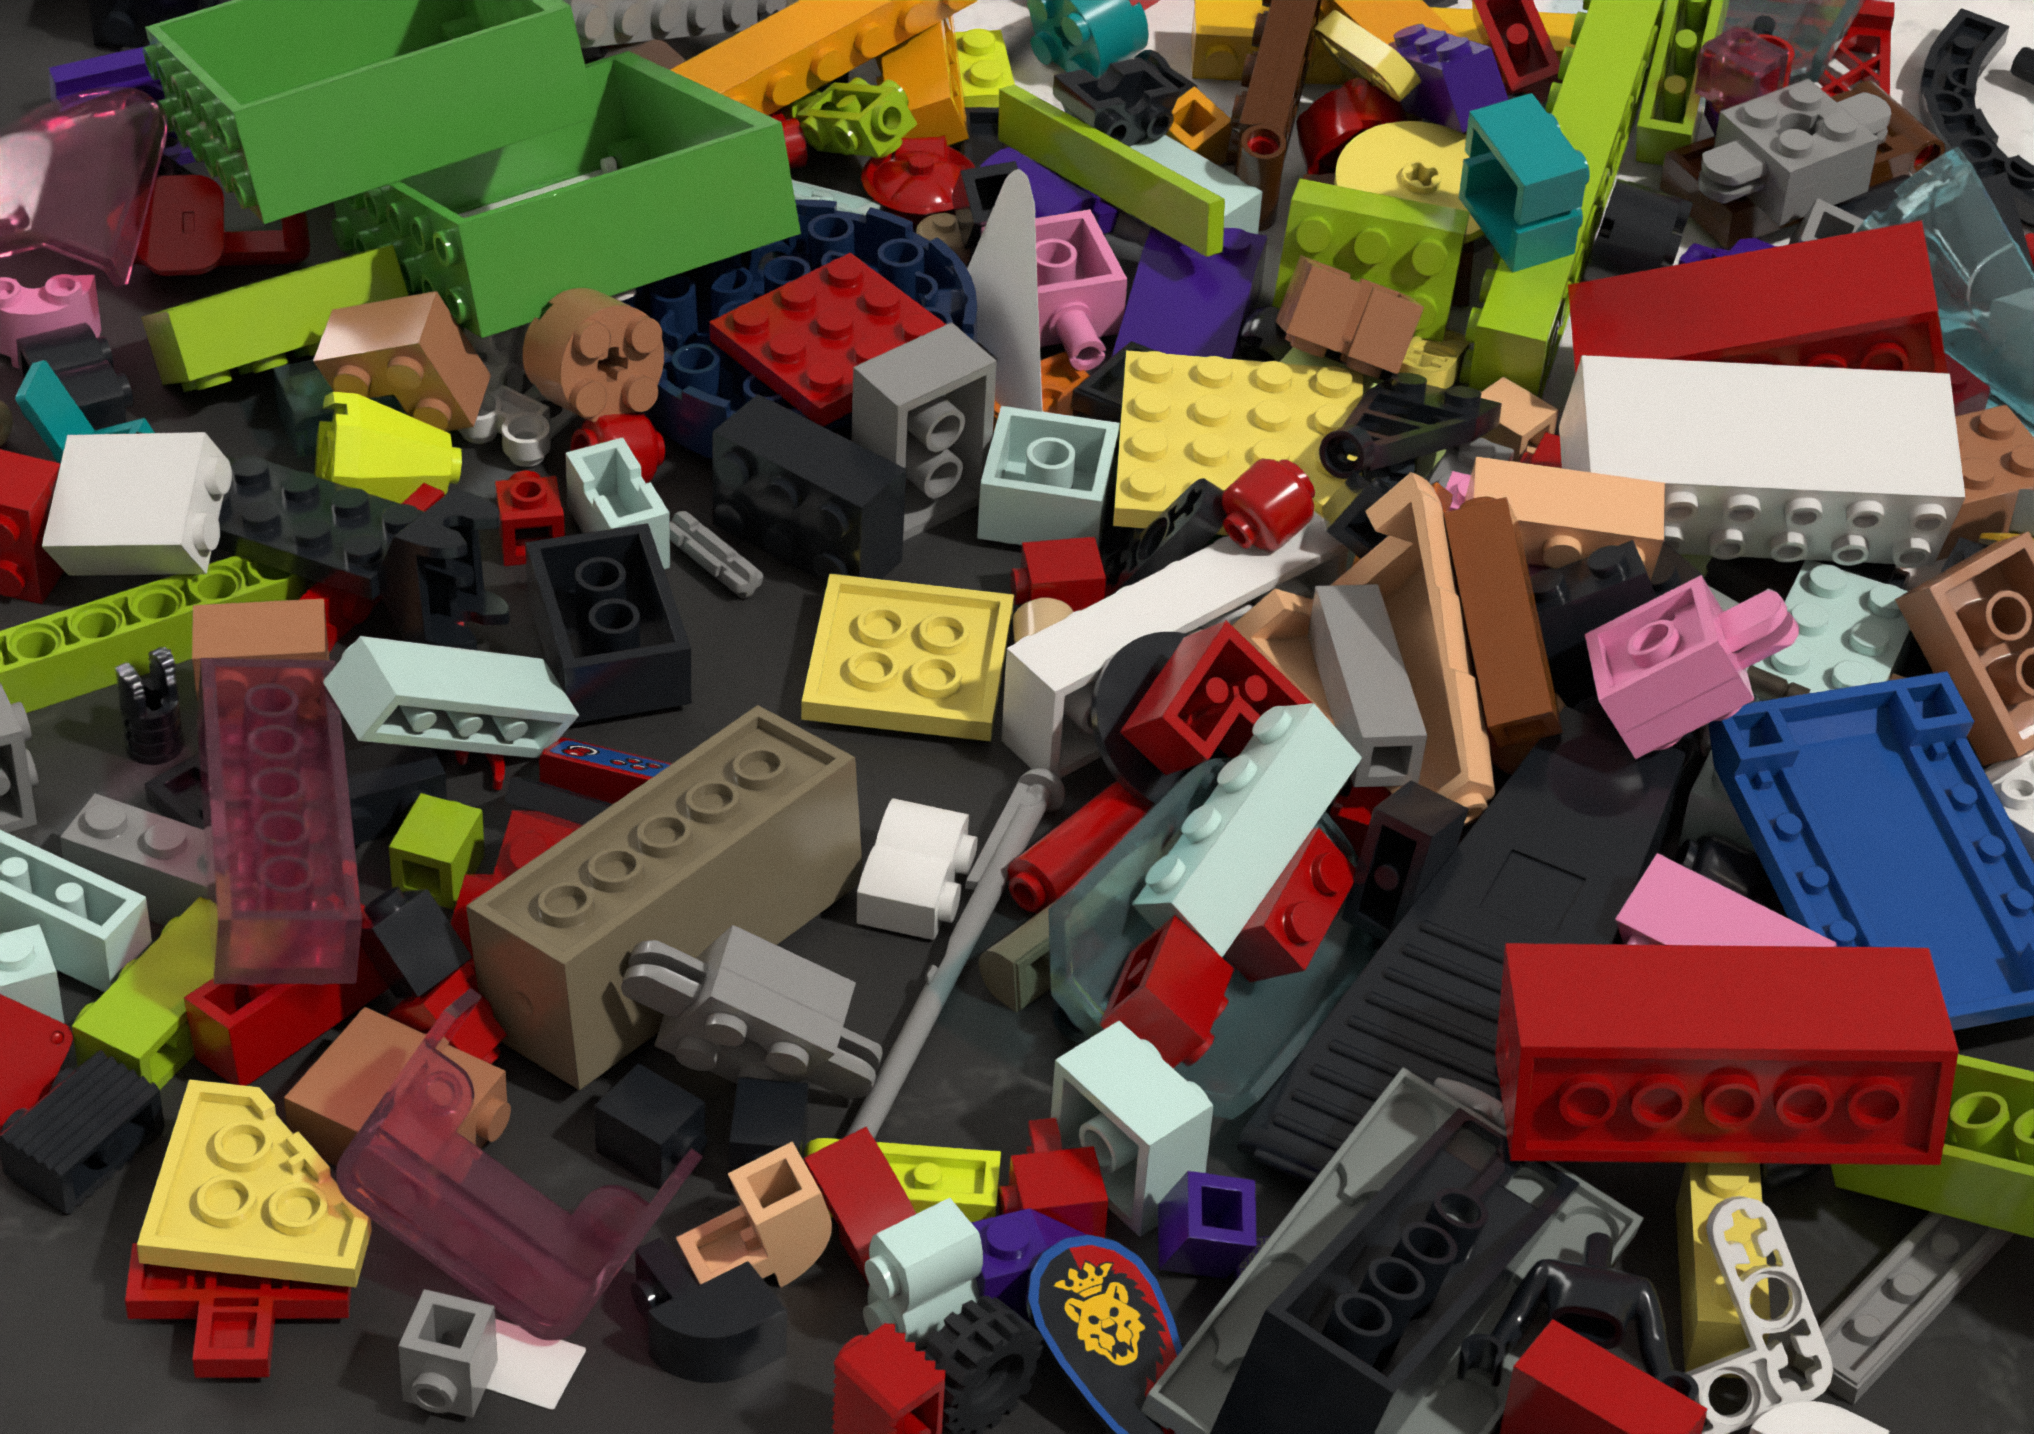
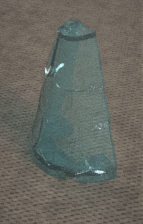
[1856,147,2034,435]

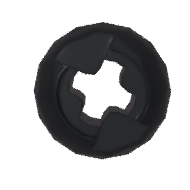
[1238,306,1293,362]

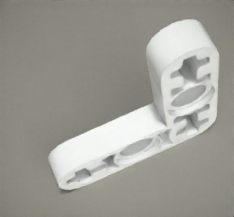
[1686,1196,1833,1434]

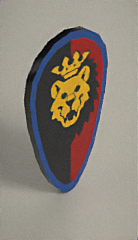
[1025,1235,1183,1434]

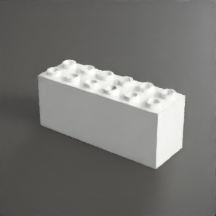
[1559,355,1966,568]

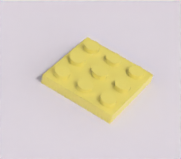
[801,574,1014,741]

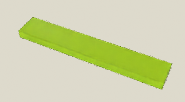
[998,85,1225,257]

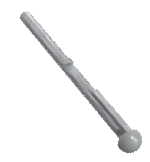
[845,768,1065,1139]

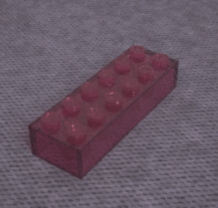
[197,658,362,985]

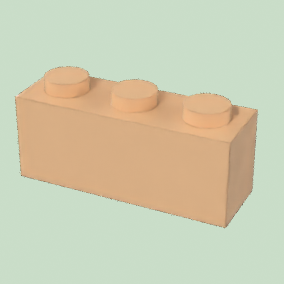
[1465,457,1665,581]

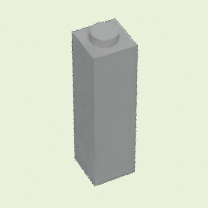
[1308,584,1427,787]

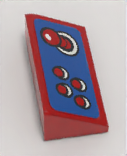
[539,737,672,804]

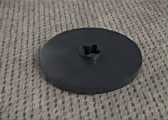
[1091,632,1231,819]

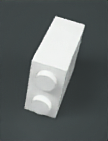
[42,432,232,575]

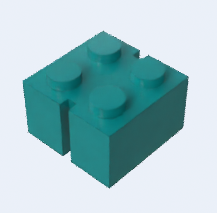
[1459,93,1590,273]

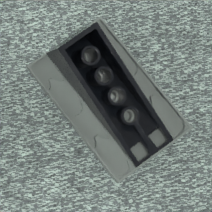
[1141,1067,1644,1434]

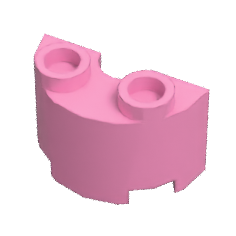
[0,274,101,369]

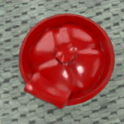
[861,135,976,229]

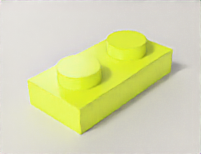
[955,28,1015,107]

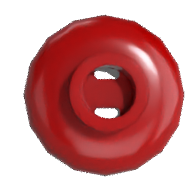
[571,412,665,483]
[1222,458,1315,552]

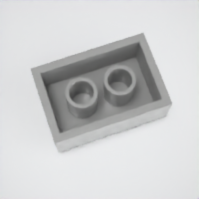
[851,322,997,541]

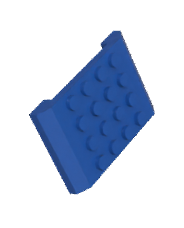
[1708,671,2034,1031]

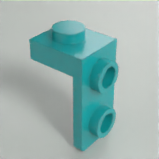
[15,360,155,463]

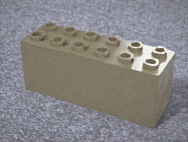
[466,705,863,1090]

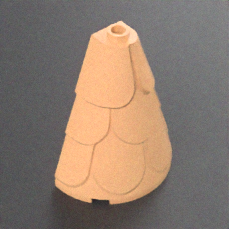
[1232,472,1495,826]

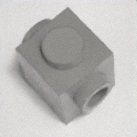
[398,1289,498,1418]

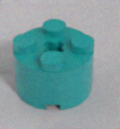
[1026,0,1149,79]

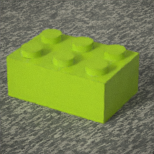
[1272,178,1470,342]

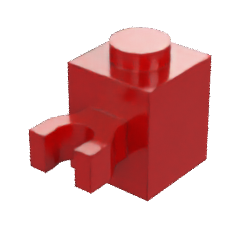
[998,1117,1108,1238]

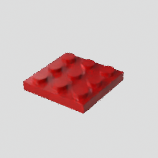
[709,253,947,427]

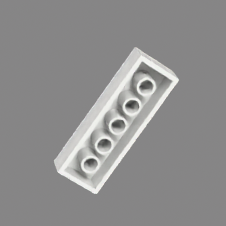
[1001,511,1349,778]

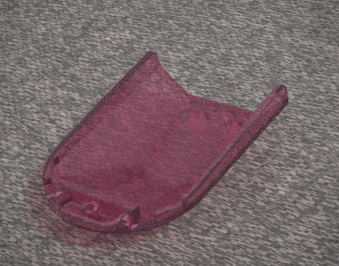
[0,86,167,287]

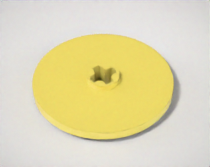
[1334,121,1484,244]

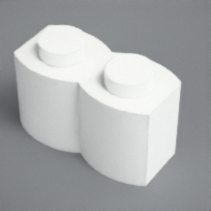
[857,798,978,940]

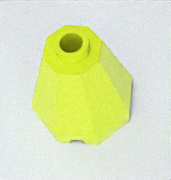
[314,392,462,504]

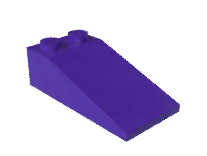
[1112,226,1267,360]

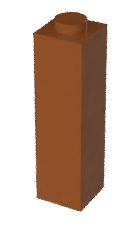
[1444,496,1563,748]

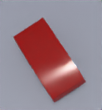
[804,1127,916,1286]

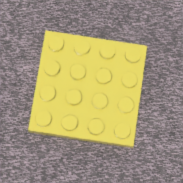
[1113,350,1363,535]

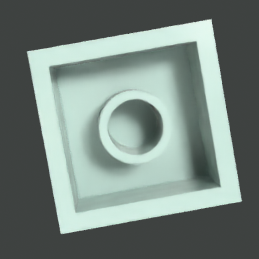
[977,406,1120,550]
[1051,1021,1214,1237]

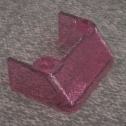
[336,988,703,1341]

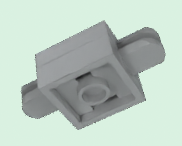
[1698,79,1891,226]
[621,925,883,1099]

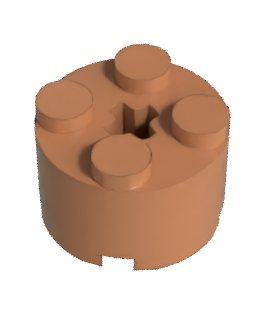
[523,288,664,422]

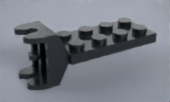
[216,454,510,650]

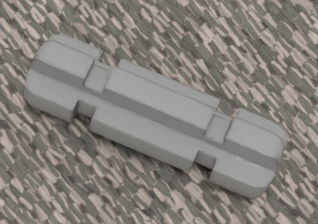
[669,511,763,599]

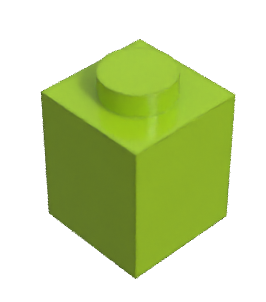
[389,793,485,909]

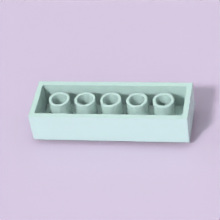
[1679,560,1913,877]

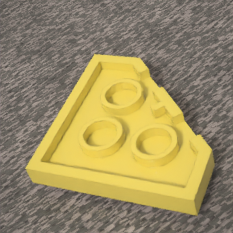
[137,1080,372,1288]

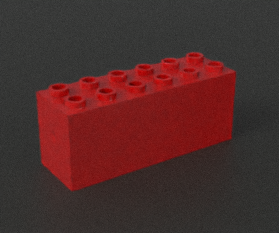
[1568,220,1948,374]
[1495,943,1959,1165]

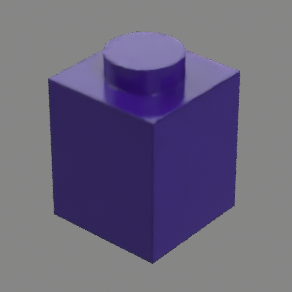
[1158,1171,1257,1279]

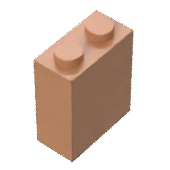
[284,1007,511,1210]

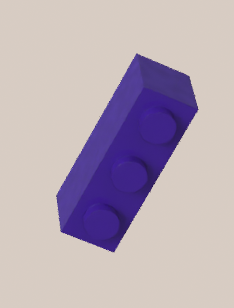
[1388,24,1509,133]

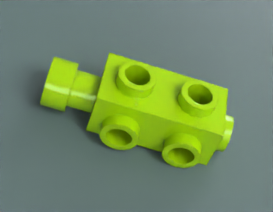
[780,77,917,158]

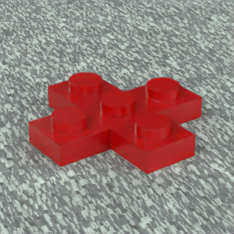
[125,1243,352,1378]

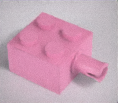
[981,209,1127,371]

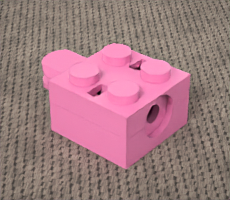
[1585,575,1799,759]

